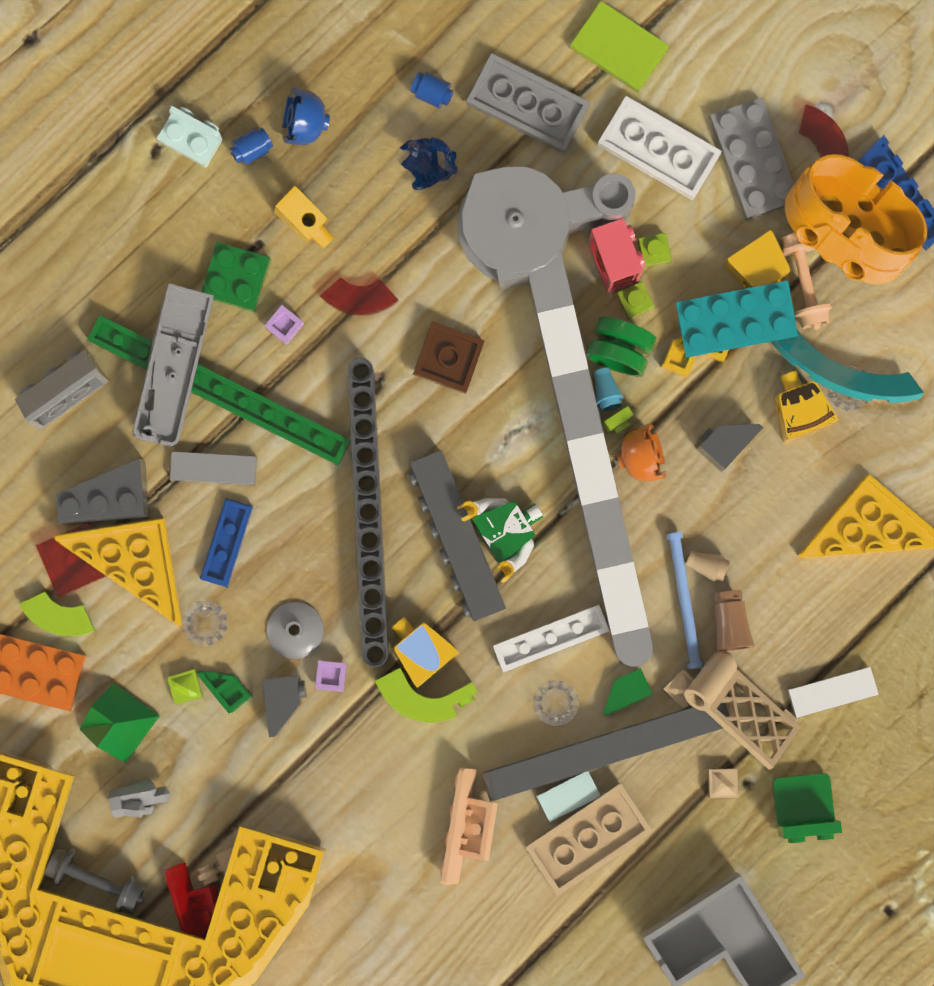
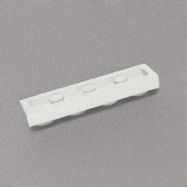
[493,605,609,672]

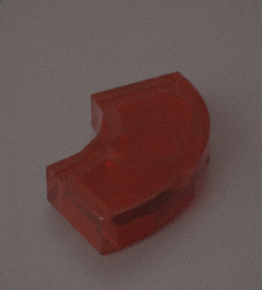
[798,105,849,158]
[320,277,399,316]

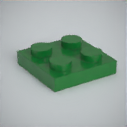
[201,242,271,312]

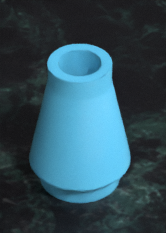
[593,368,624,412]

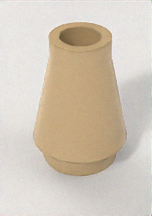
[686,551,730,582]

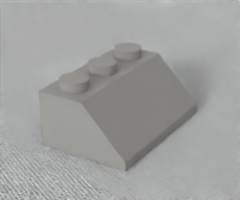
[15,350,109,430]

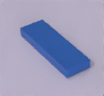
[200,498,253,588]

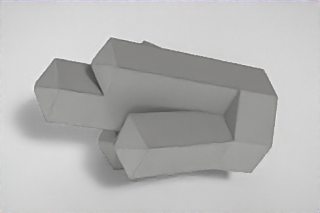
[109,778,170,818]

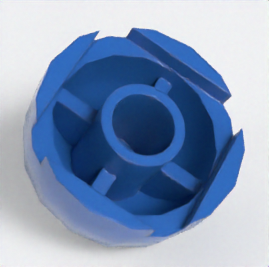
[282,88,330,145]

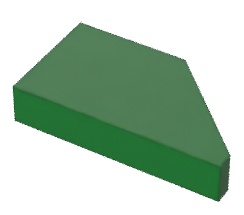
[197,671,253,715]

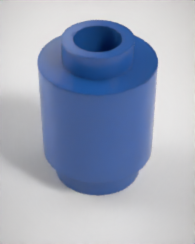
[410,72,454,109]
[230,128,273,166]

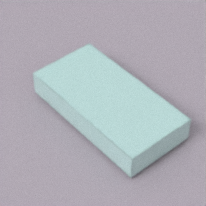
[537,771,600,822]

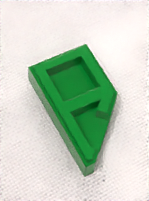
[603,668,653,716]

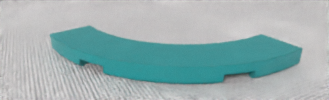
[771,330,924,403]

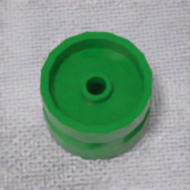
[585,316,657,377]

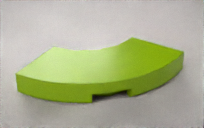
[19,592,96,636]

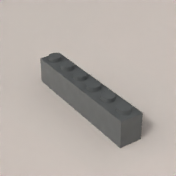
[407,450,506,622]

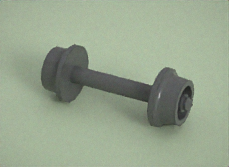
[45,848,145,914]

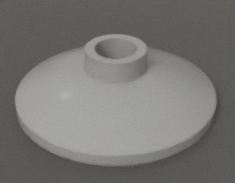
[267,602,324,659]

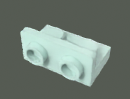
[157,106,223,168]

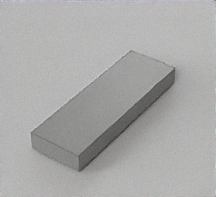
[170,452,257,486]

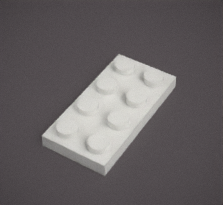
[597,96,722,201]

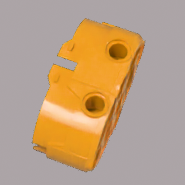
[785,154,927,284]

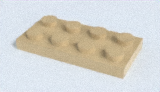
[525,783,653,896]

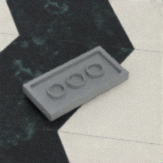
[466,53,590,154]
[709,97,794,220]

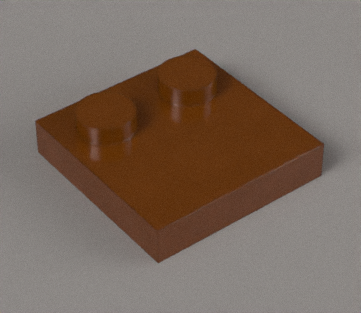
[412,321,485,394]

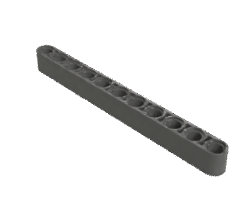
[348,358,389,667]

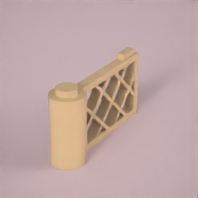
[684,651,800,770]

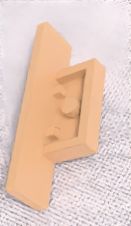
[440,768,498,884]

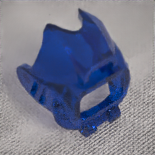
[400,137,458,190]

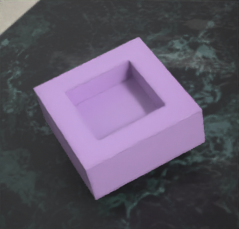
[264,305,304,345]
[315,660,347,692]

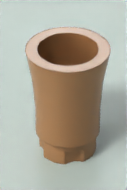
[713,590,755,651]

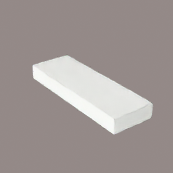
[787,667,879,718]

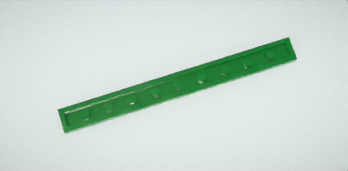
[87,315,351,466]

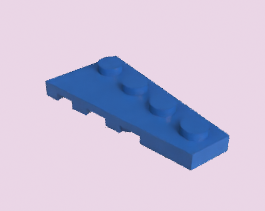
[858,135,934,251]

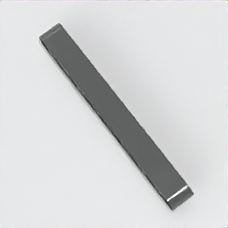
[481,703,730,801]

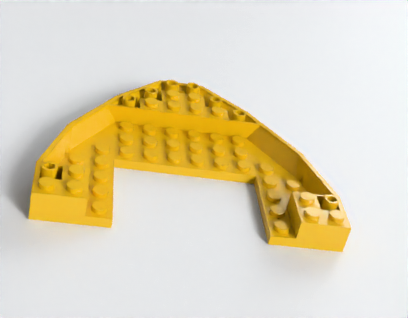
[0,751,326,986]

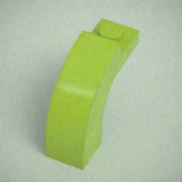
[375,668,478,722]

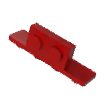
[164,863,219,939]

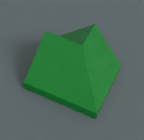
[79,683,160,763]

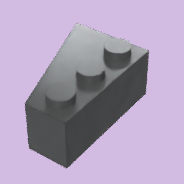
[56,458,150,525]

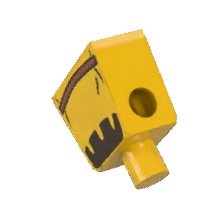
[774,371,839,442]

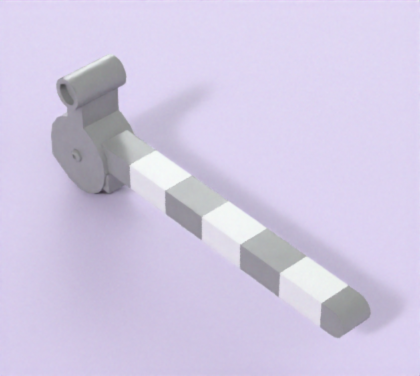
[458,166,653,667]

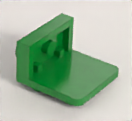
[772,773,842,843]

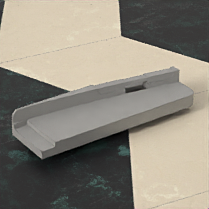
[132,284,214,446]

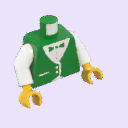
[457,498,543,582]

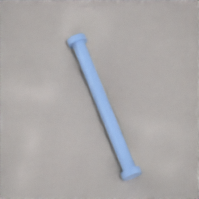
[666,532,704,669]

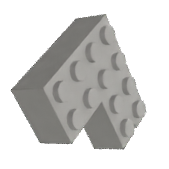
[640,872,805,986]

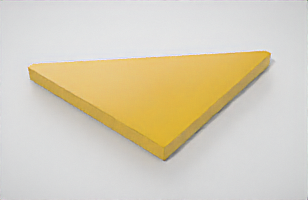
[797,473,934,558]
[54,518,182,626]

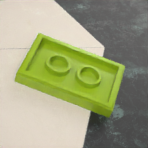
[570,1,670,93]

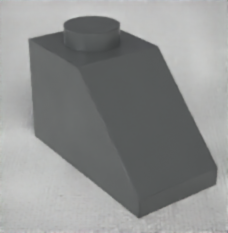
[697,424,763,472]
[263,675,307,737]

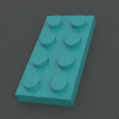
[675,281,798,358]

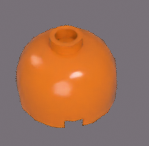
[617,424,666,482]

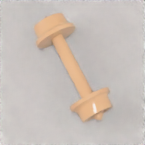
[781,231,832,330]

